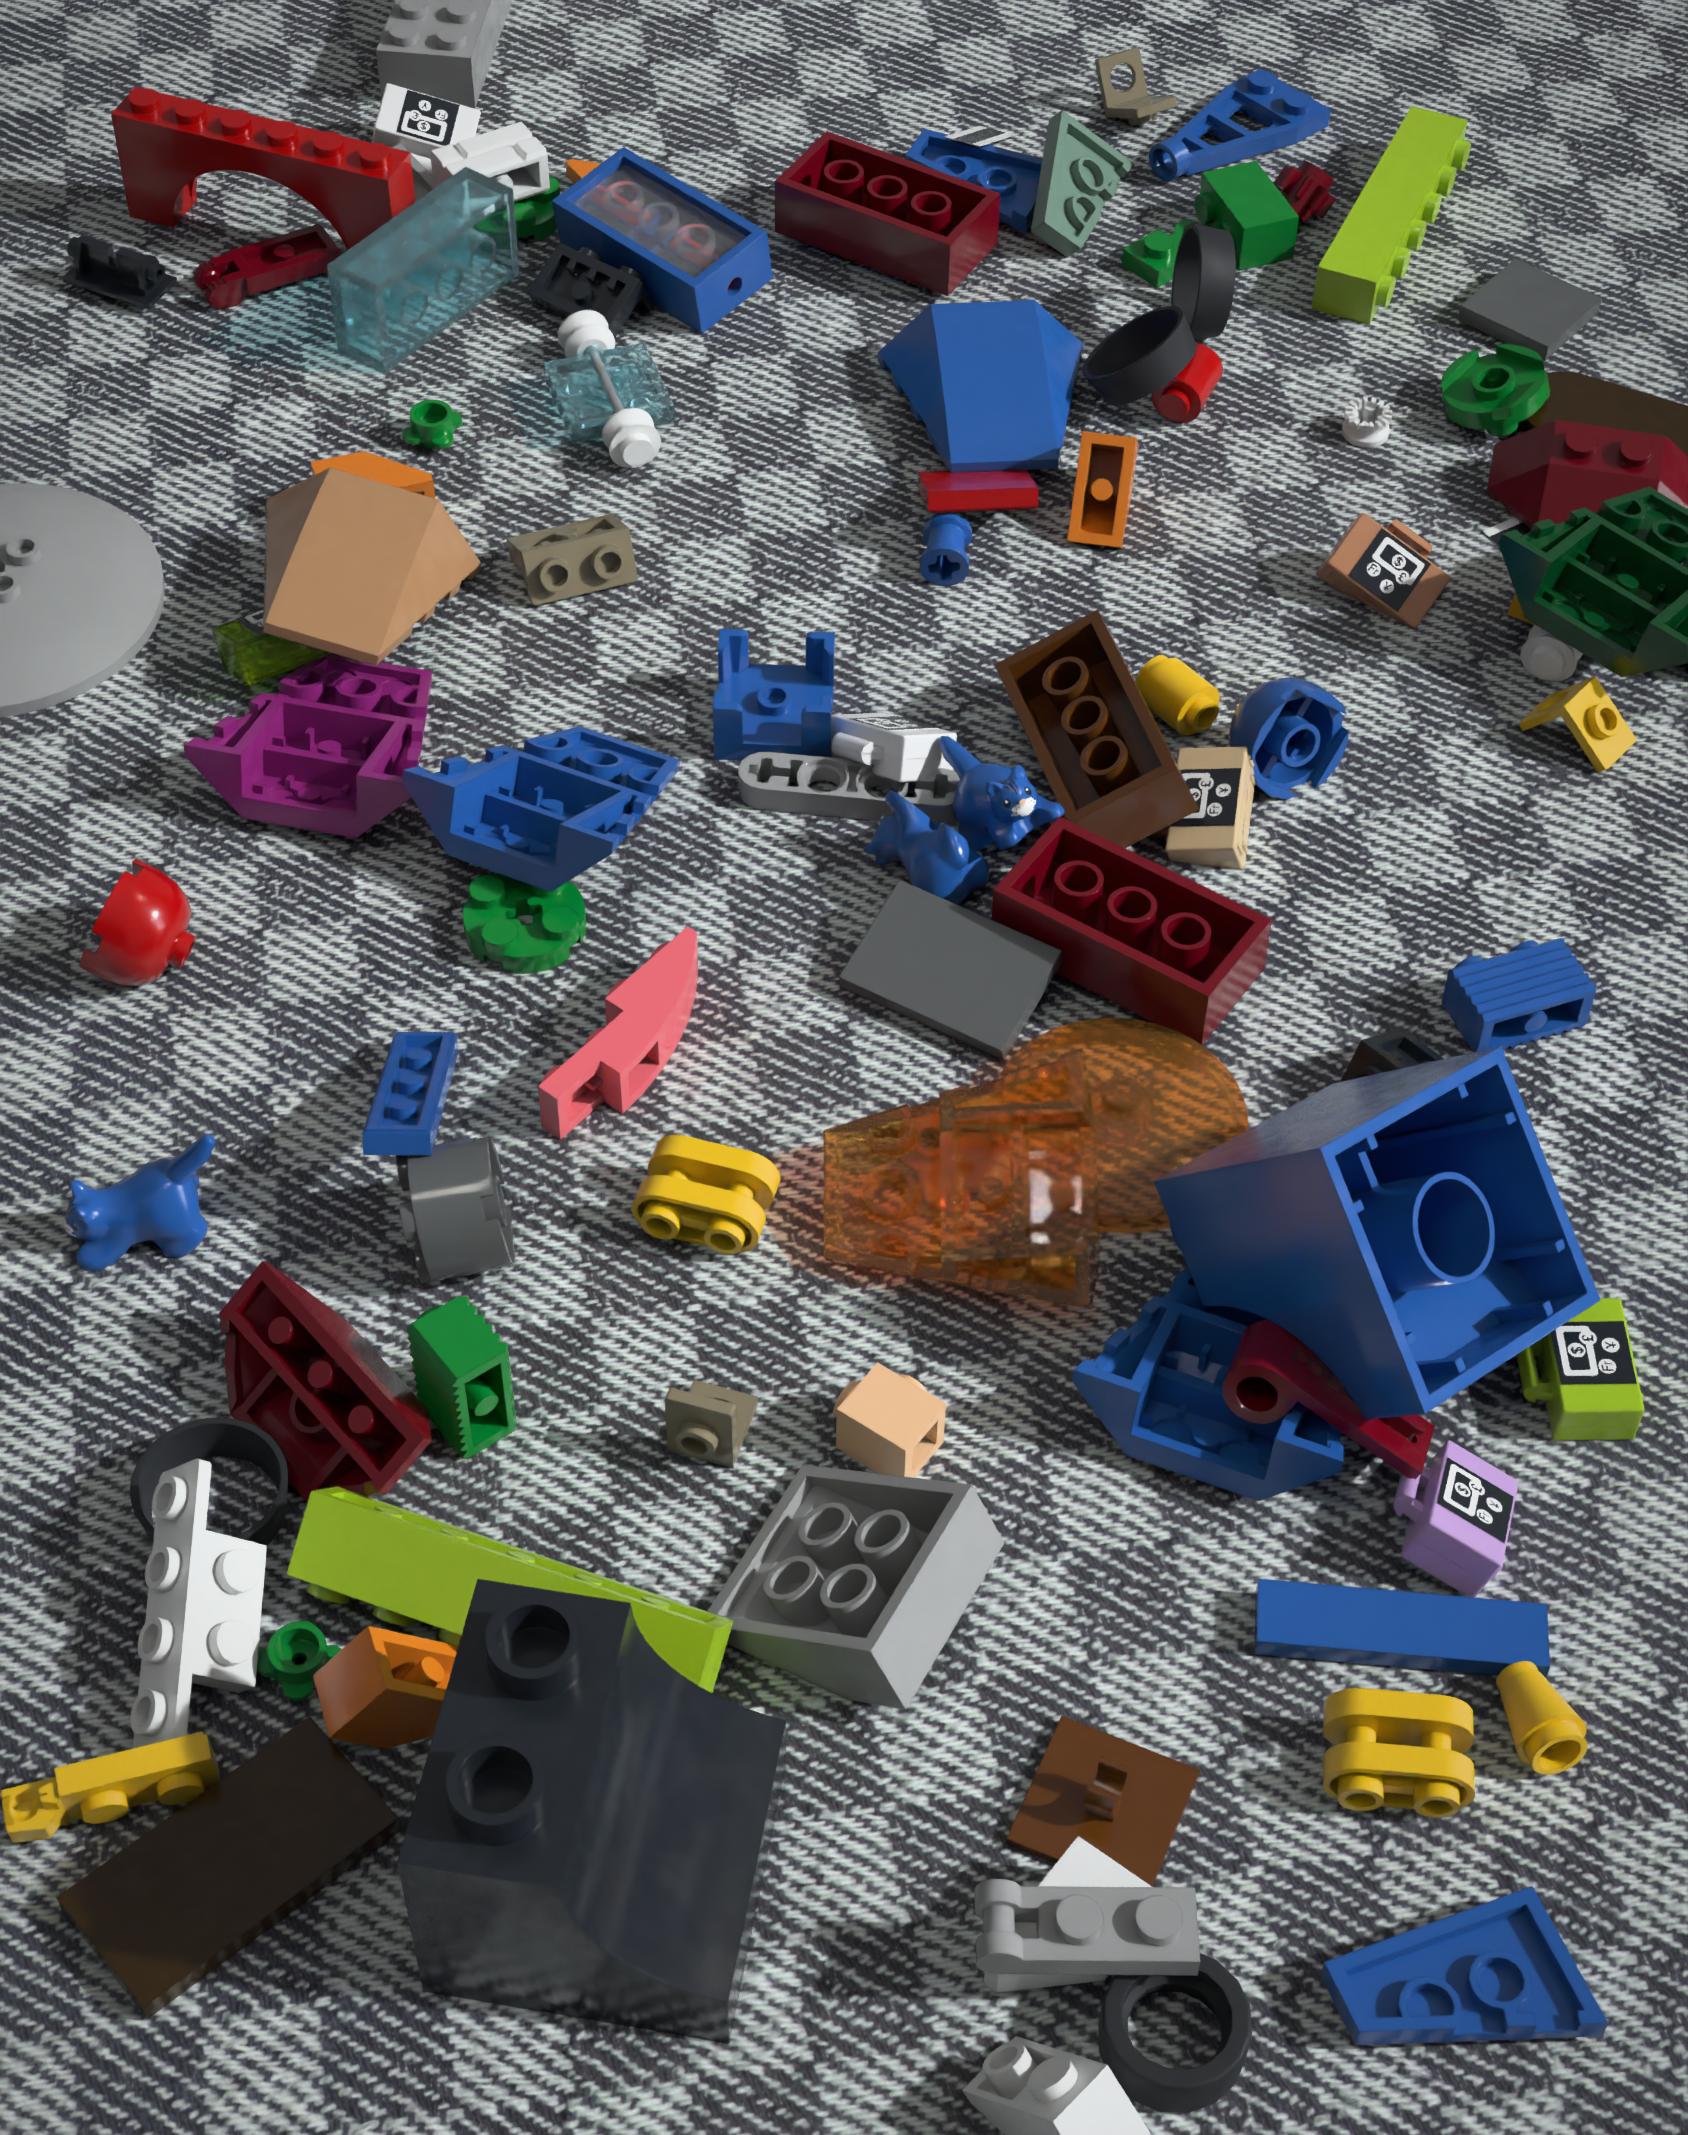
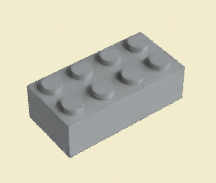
[376,0,512,108]

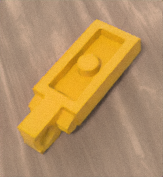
[1,1731,220,1843]

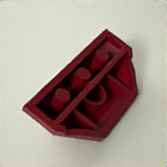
[1486,419,1688,529]
[219,1261,432,1503]

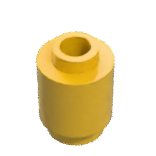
[1136,655,1220,736]

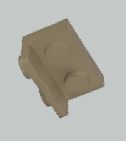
[506,514,638,605]

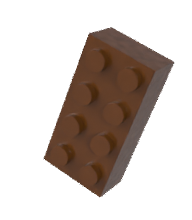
[995,609,1199,848]

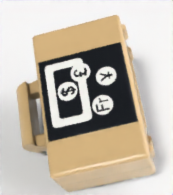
[1155,746,1256,869]

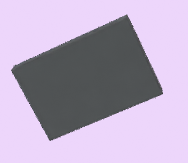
[839,880,1063,1061]

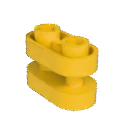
[631,1135,781,1255]
[1323,1688,1475,1818]

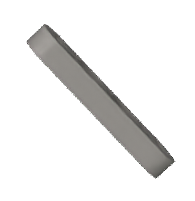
[738,752,960,826]

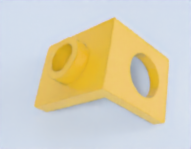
[1518,676,1636,772]

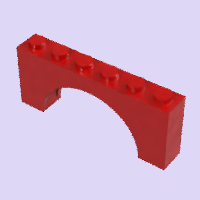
[111,87,421,283]

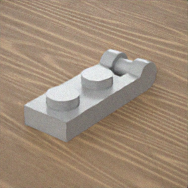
[974,1879,1201,1976]

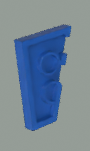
[906,129,1043,233]
[1320,1886,1608,2045]

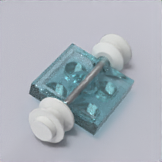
[543,310,675,468]

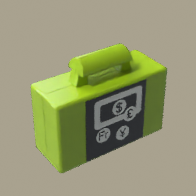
[1516,1298,1644,1441]

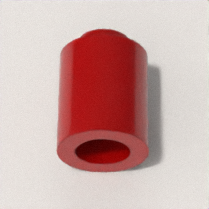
[1151,343,1223,423]

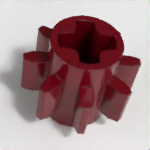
[1273,160,1336,224]

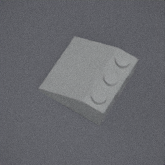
[707,1465,1004,1710]

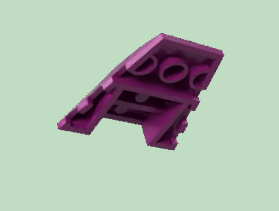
[184,653,432,838]

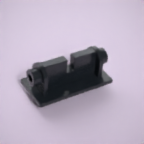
[62,234,177,309]

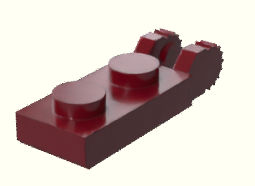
[192,224,343,310]

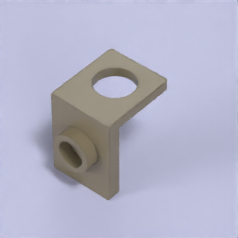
[1095,48,1178,125]
[665,1380,758,1468]

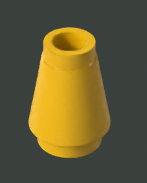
[1496,1661,1588,1775]

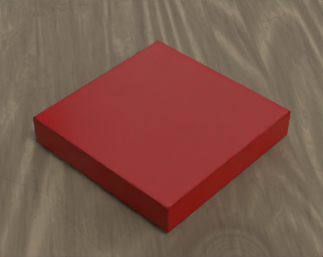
[918,470,1038,513]

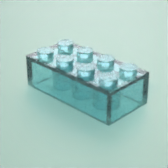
[327,167,519,375]

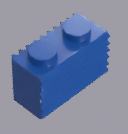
[1441,938,1596,1052]

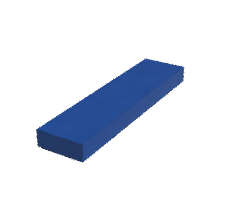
[362,1032,458,1156]
[1254,1579,1550,1678]

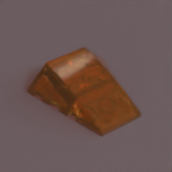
[823,1048,1100,1309]

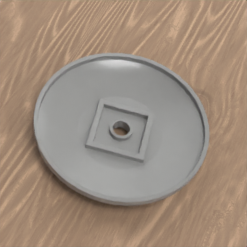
[0,483,165,718]

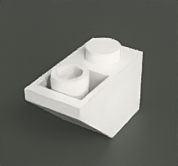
[962,2036,1151,2135]

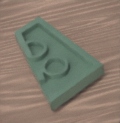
[1031,110,1133,258]

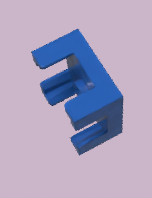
[713,629,835,761]

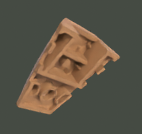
[263,467,481,666]

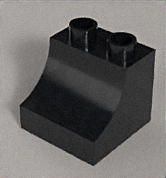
[397,1579,786,2044]

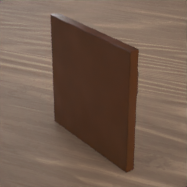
[1006,1716,1200,1887]

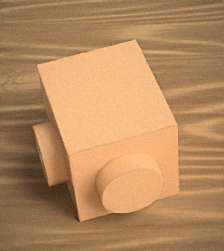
[833,1362,946,1478]

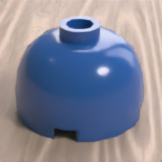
[1229,677,1349,799]

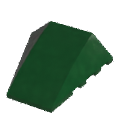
[1498,487,1688,677]

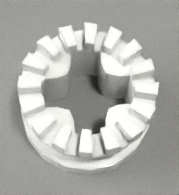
[1342,397,1392,448]

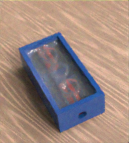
[552,147,773,334]

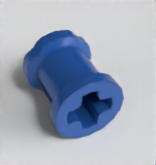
[920,512,972,586]

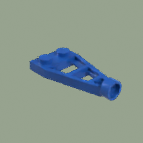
[1149,69,1331,182]

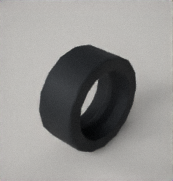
[1098,1953,1252,2113]

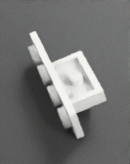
[130,1458,267,1748]

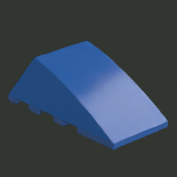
[878,300,1083,473]
[402,726,680,892]
[1071,1266,1343,1501]

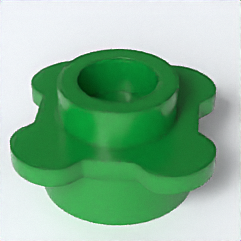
[402,400,463,449]
[257,1621,342,1702]

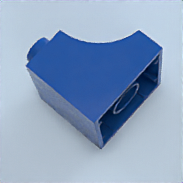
[1154,1046,1600,1420]

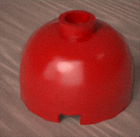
[80,859,197,986]

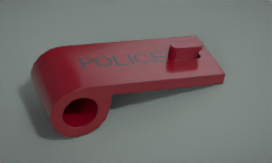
[1223,1320,1435,1479]

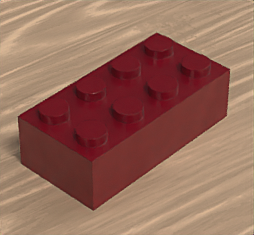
[775,131,1000,296]
[991,817,1272,1046]

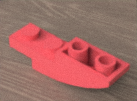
[538,926,698,1140]

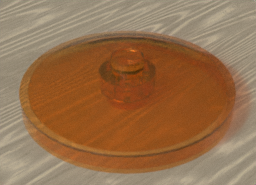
[992,1018,1248,1233]

